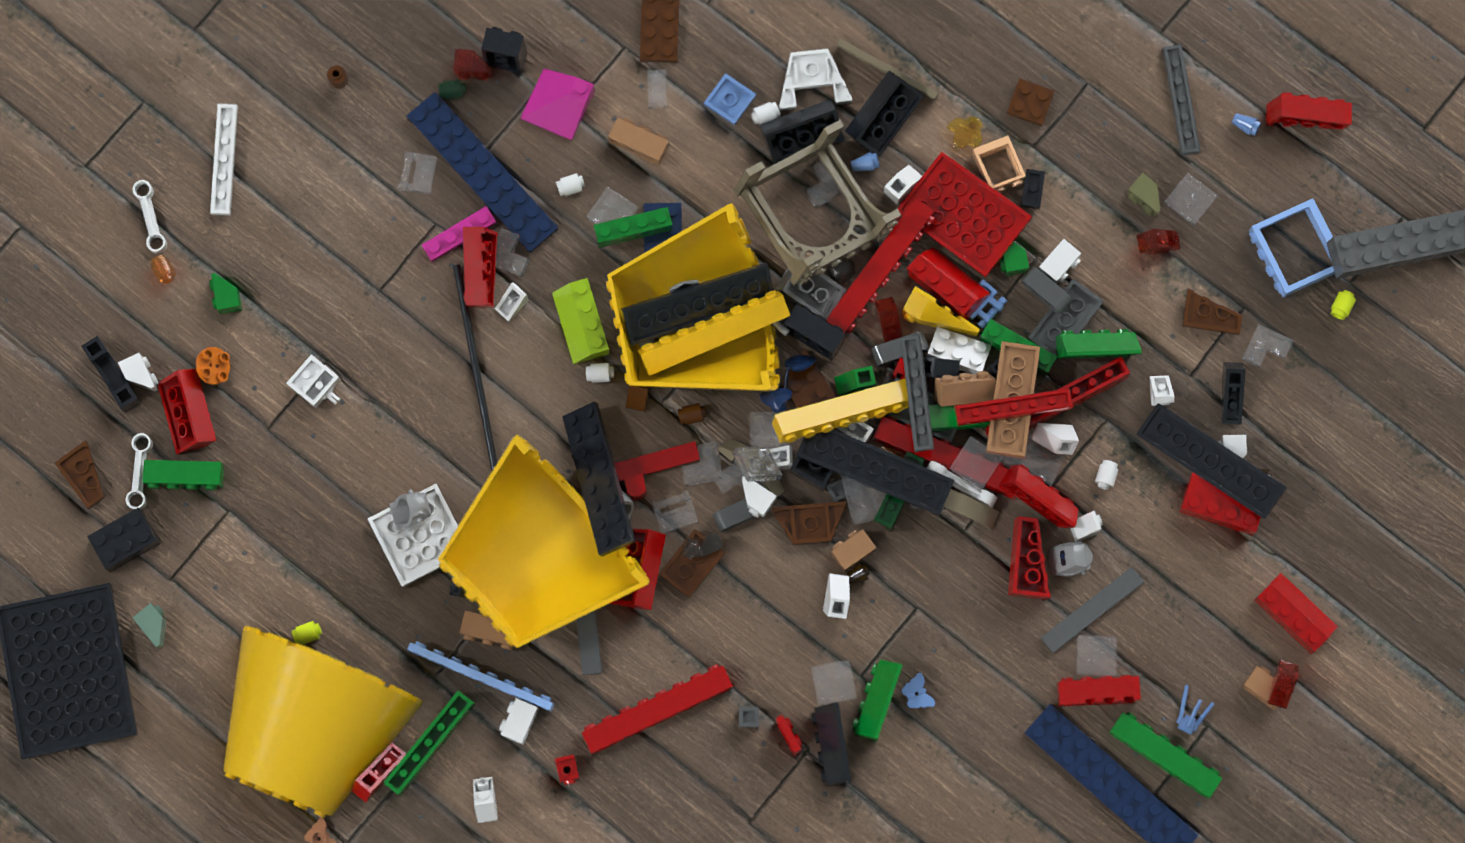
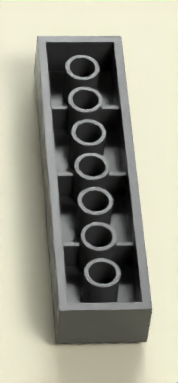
[1326,210,1465,279]

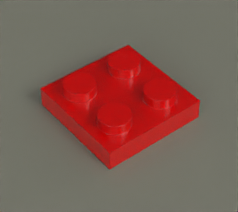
[775,715,803,756]

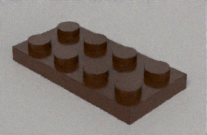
[640,0,679,63]

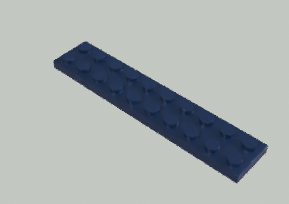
[407,92,558,253]
[1024,704,1199,843]

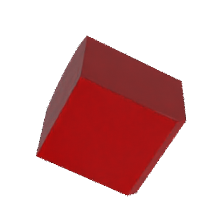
[624,474,647,500]

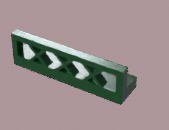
[874,452,924,532]

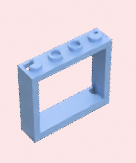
[1249,198,1335,297]

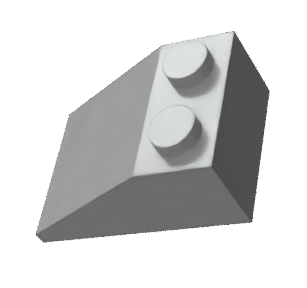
[775,268,846,319]

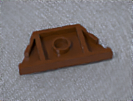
[783,349,836,408]
[772,501,846,545]

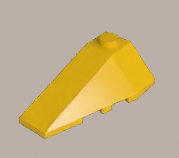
[902,286,980,337]

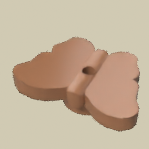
[304,817,338,843]

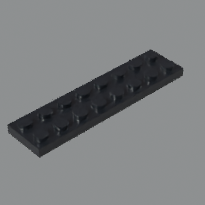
[621,262,774,346]
[562,401,635,557]
[1136,403,1287,520]
[796,429,954,516]

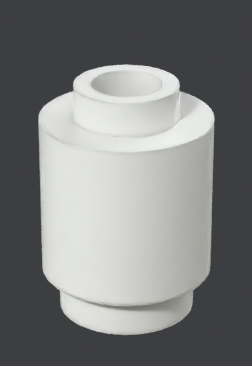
[751,102,781,126]
[556,173,585,196]
[586,363,614,383]
[1095,460,1118,490]

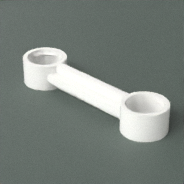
[133,180,167,254]
[126,433,153,510]
[927,461,997,508]

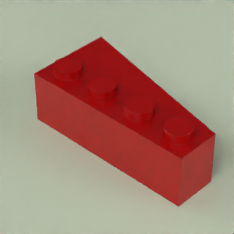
[1266,92,1352,130]
[463,227,498,308]
[1179,472,1261,536]
[1008,516,1051,600]
[1057,675,1141,707]

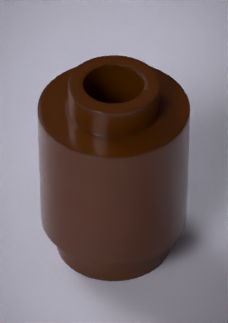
[327,65,348,89]
[678,403,707,425]

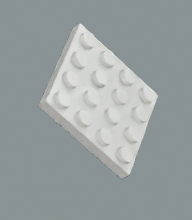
[368,484,458,587]

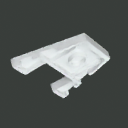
[779,49,852,111]

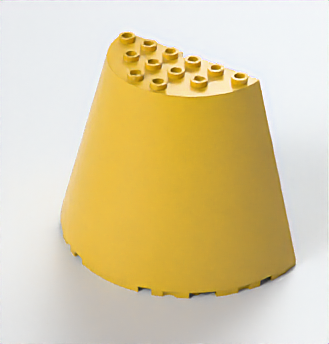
[606,204,780,391]
[438,435,650,648]
[223,626,423,818]

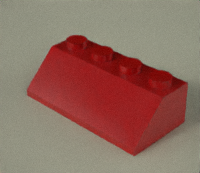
[907,247,990,320]
[157,369,216,455]
[999,464,1078,528]
[609,529,666,610]
[1254,573,1338,654]

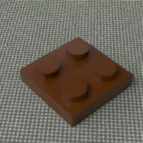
[1007,78,1055,127]

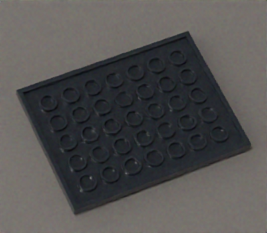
[0,583,138,760]

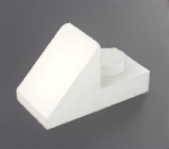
[1150,375,1174,406]

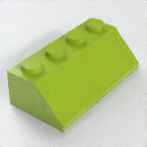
[552,278,610,365]

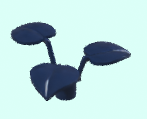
[760,355,817,412]

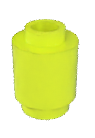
[1331,290,1356,320]
[292,621,322,645]

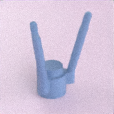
[1176,685,1214,735]

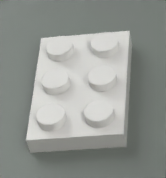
[927,327,991,374]

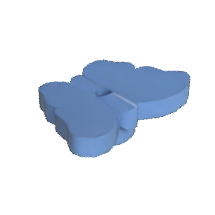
[901,673,935,709]

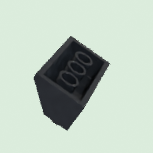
[845,70,924,157]
[760,100,845,165]
[811,702,851,787]

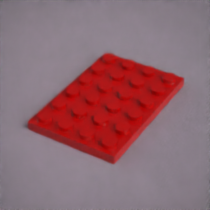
[897,152,1032,278]

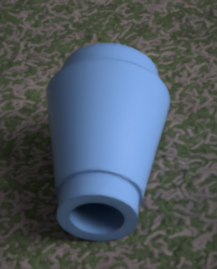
[1232,113,1262,136]
[851,152,880,172]

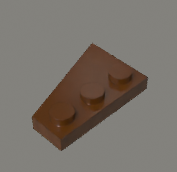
[1182,288,1242,335]
[55,440,104,509]

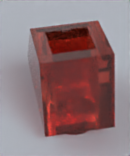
[453,49,493,80]
[1136,228,1181,254]
[874,297,903,343]
[1267,660,1299,709]

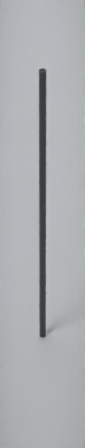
[453,265,498,472]

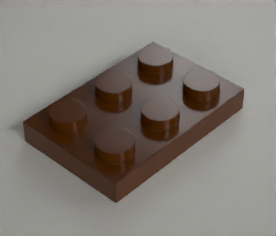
[659,529,725,598]

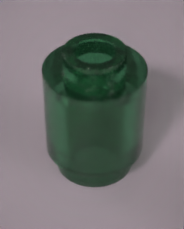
[439,79,466,99]

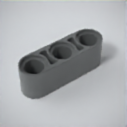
[1021,267,1073,314]
[871,331,929,367]
[712,499,771,532]

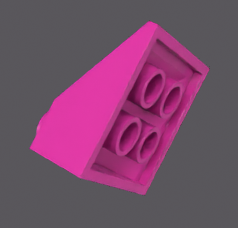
[521,69,595,141]

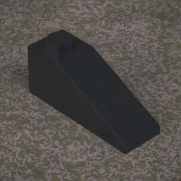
[1222,362,1246,424]

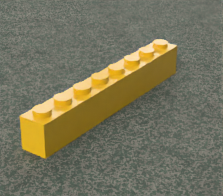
[637,291,790,376]
[772,378,909,444]

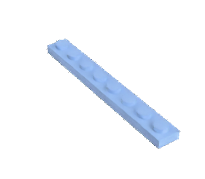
[407,641,554,712]

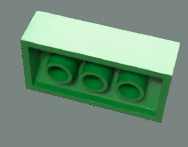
[1056,329,1142,359]
[852,660,903,743]

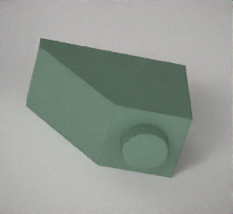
[133,603,166,650]

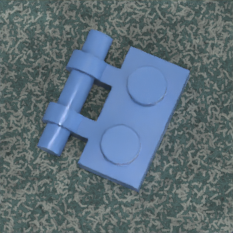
[969,280,1007,329]

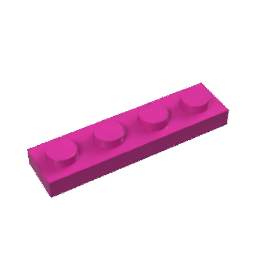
[422,206,496,262]

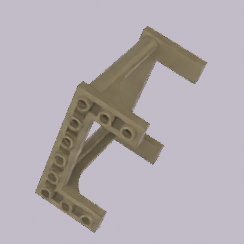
[733,120,901,286]

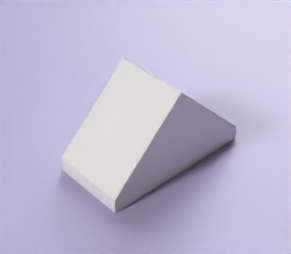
[495,282,529,321]
[762,445,793,470]

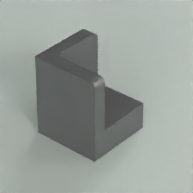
[739,707,759,728]

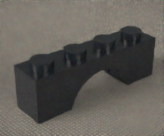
[81,336,141,413]

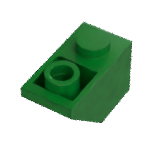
[999,242,1029,276]
[209,273,243,314]
[834,366,876,396]

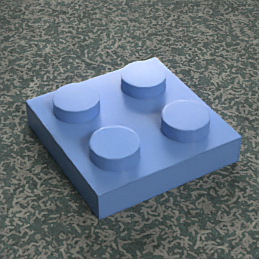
[704,73,756,126]

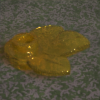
[947,116,982,148]

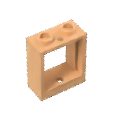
[972,136,1026,193]

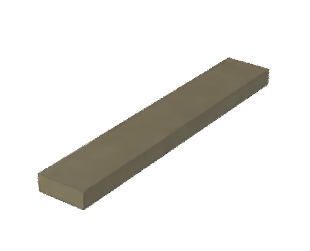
[837,38,939,101]

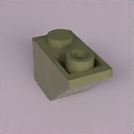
[1126,173,1160,218]

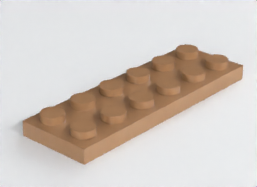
[986,341,1040,459]

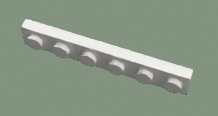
[210,104,238,216]

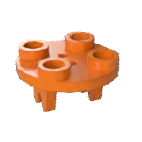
[196,347,230,385]

